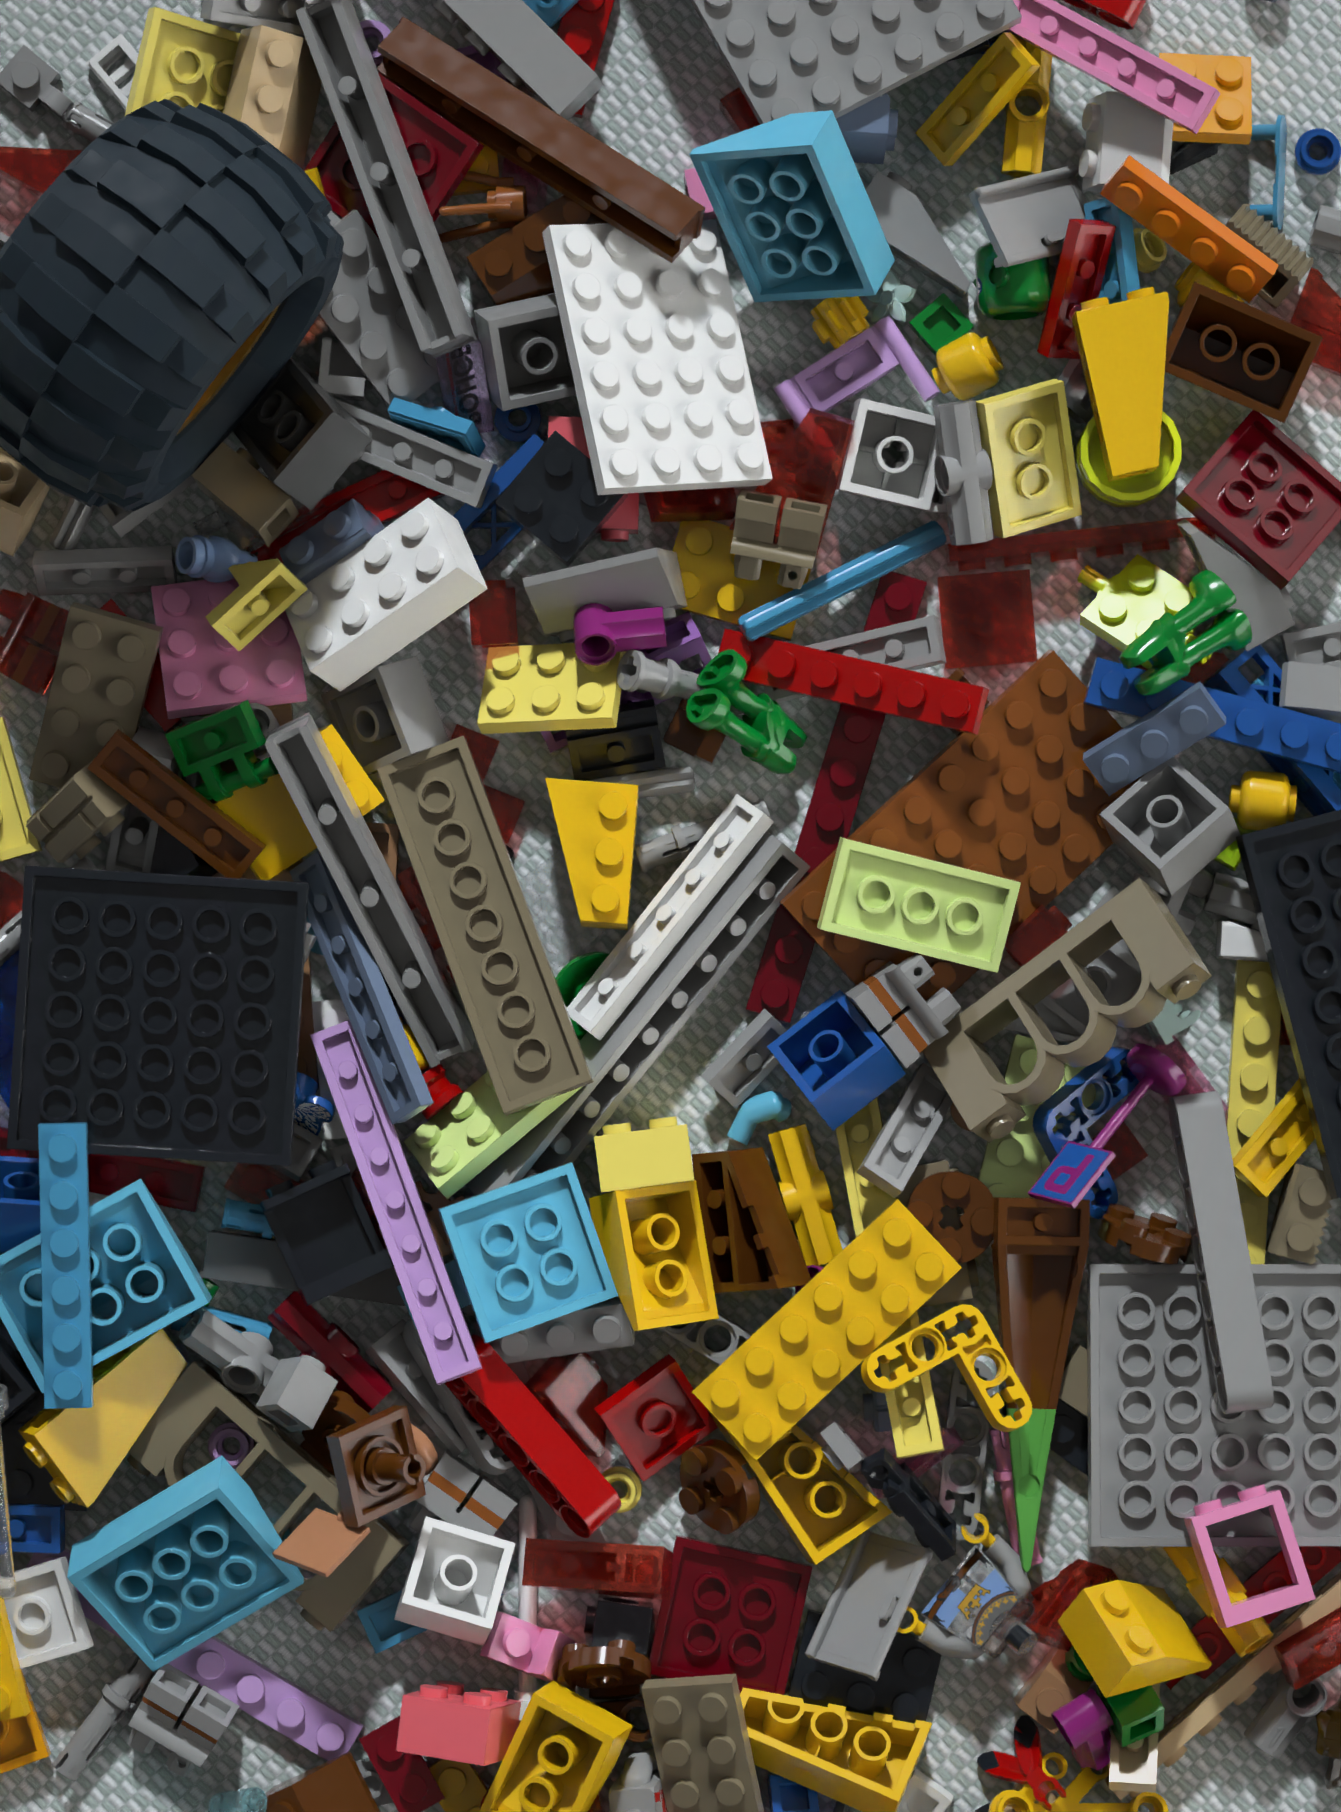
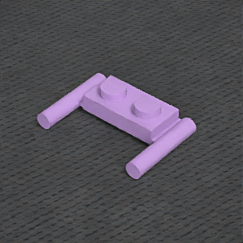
[774,315,940,467]

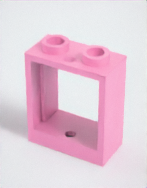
[1184,1484,1316,1628]

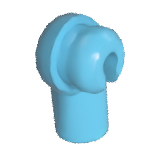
[727,1091,792,1145]

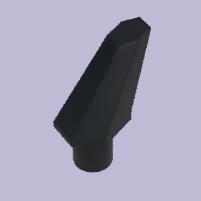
[1170,142,1222,175]

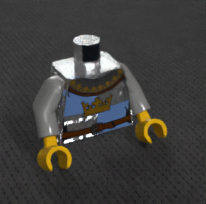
[897,1513,1038,1660]

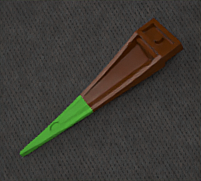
[991,1197,1090,1573]

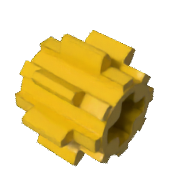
[810,296,870,349]

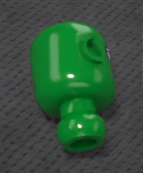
[973,242,1051,320]

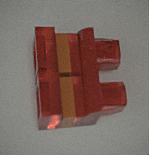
[0,589,69,697]

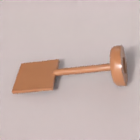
[272,1424,438,1578]

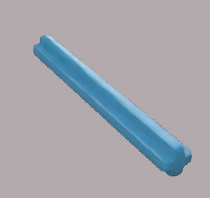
[738,521,947,641]

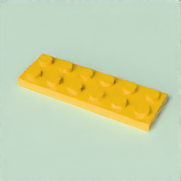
[692,1198,962,1461]

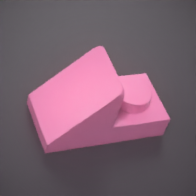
[480,1611,577,1683]

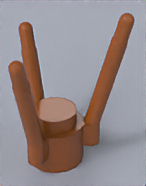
[438,171,528,243]

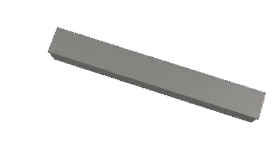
[296,0,477,358]
[264,712,476,1068]

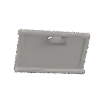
[968,165,1088,268]
[805,1529,933,1681]

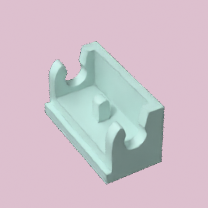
[1145,999,1201,1045]

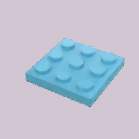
[438,1162,618,1343]

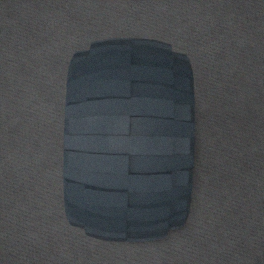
[0,99,344,511]

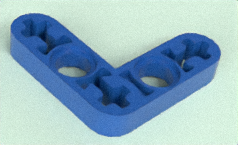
[1033,1046,1140,1219]

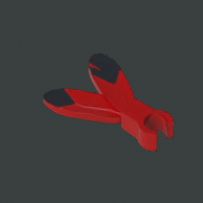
[977,1715,1066,1811]

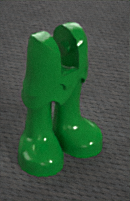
[1119,569,1252,695]
[686,649,808,774]

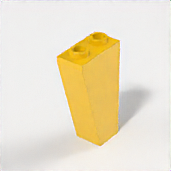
[1072,287,1169,482]
[18,1328,188,1508]

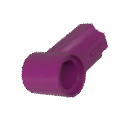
[573,603,667,665]
[1051,1689,1114,1771]

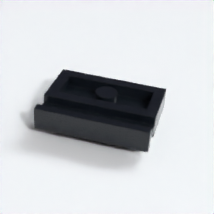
[565,699,666,781]

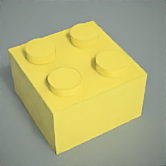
[594,1116,694,1193]

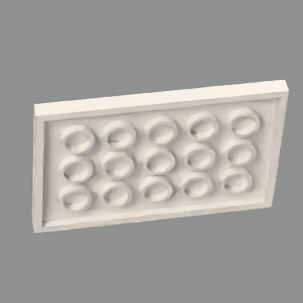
[542,220,773,495]

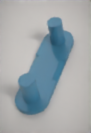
[1250,115,1287,230]

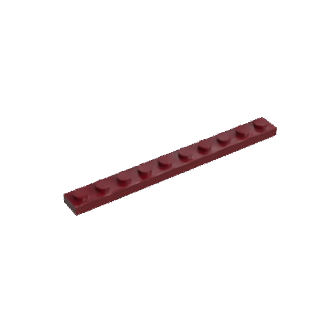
[746,571,927,1023]

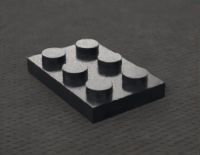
[788,1609,942,1723]

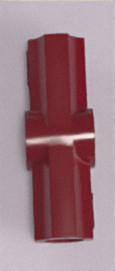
[267,1291,393,1413]

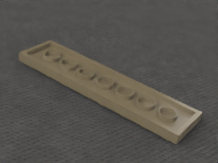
[377,736,594,1116]

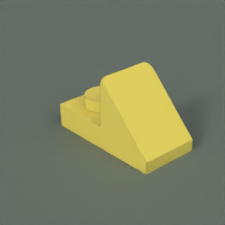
[205,558,308,652]

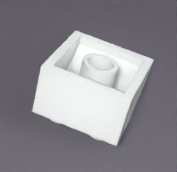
[1079,91,1174,193]
[394,1516,515,1646]

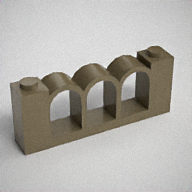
[922,878,1212,1143]
[127,1360,410,1632]

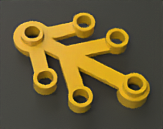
[988,1752,1168,1812]

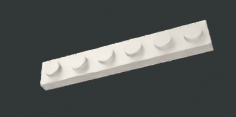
[567,794,774,1041]

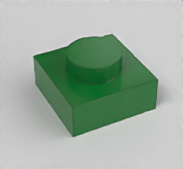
[909,292,974,356]

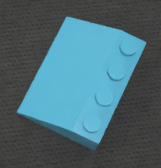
[689,110,895,302]
[0,1179,212,1394]
[67,1456,304,1672]

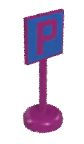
[1028,1043,1187,1209]

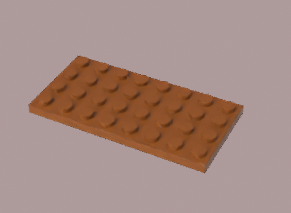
[779,650,1145,1001]

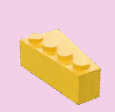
[706,1408,892,1565]
[740,1688,932,1812]

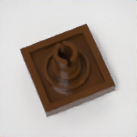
[326,1405,426,1527]

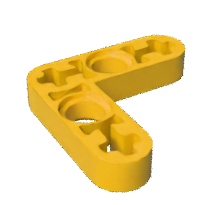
[861,1304,1032,1432]

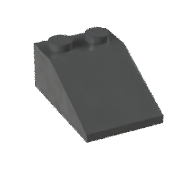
[233,357,372,510]

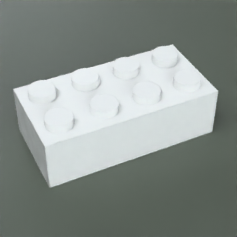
[285,498,488,692]

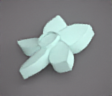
[866,270,917,324]

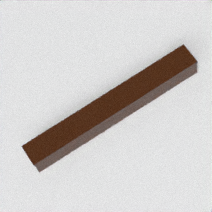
[377,16,705,263]

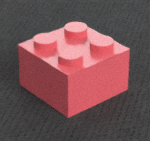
[396,1680,522,1766]

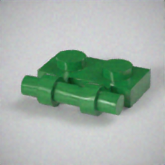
[164,700,279,802]

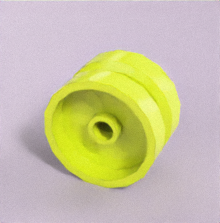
[1075,411,1182,507]

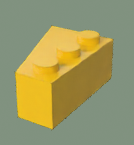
[545,778,639,930]

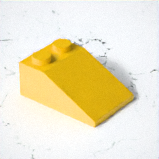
[214,724,385,880]
[589,1180,719,1331]
[1058,1580,1212,1698]
[479,1680,633,1812]

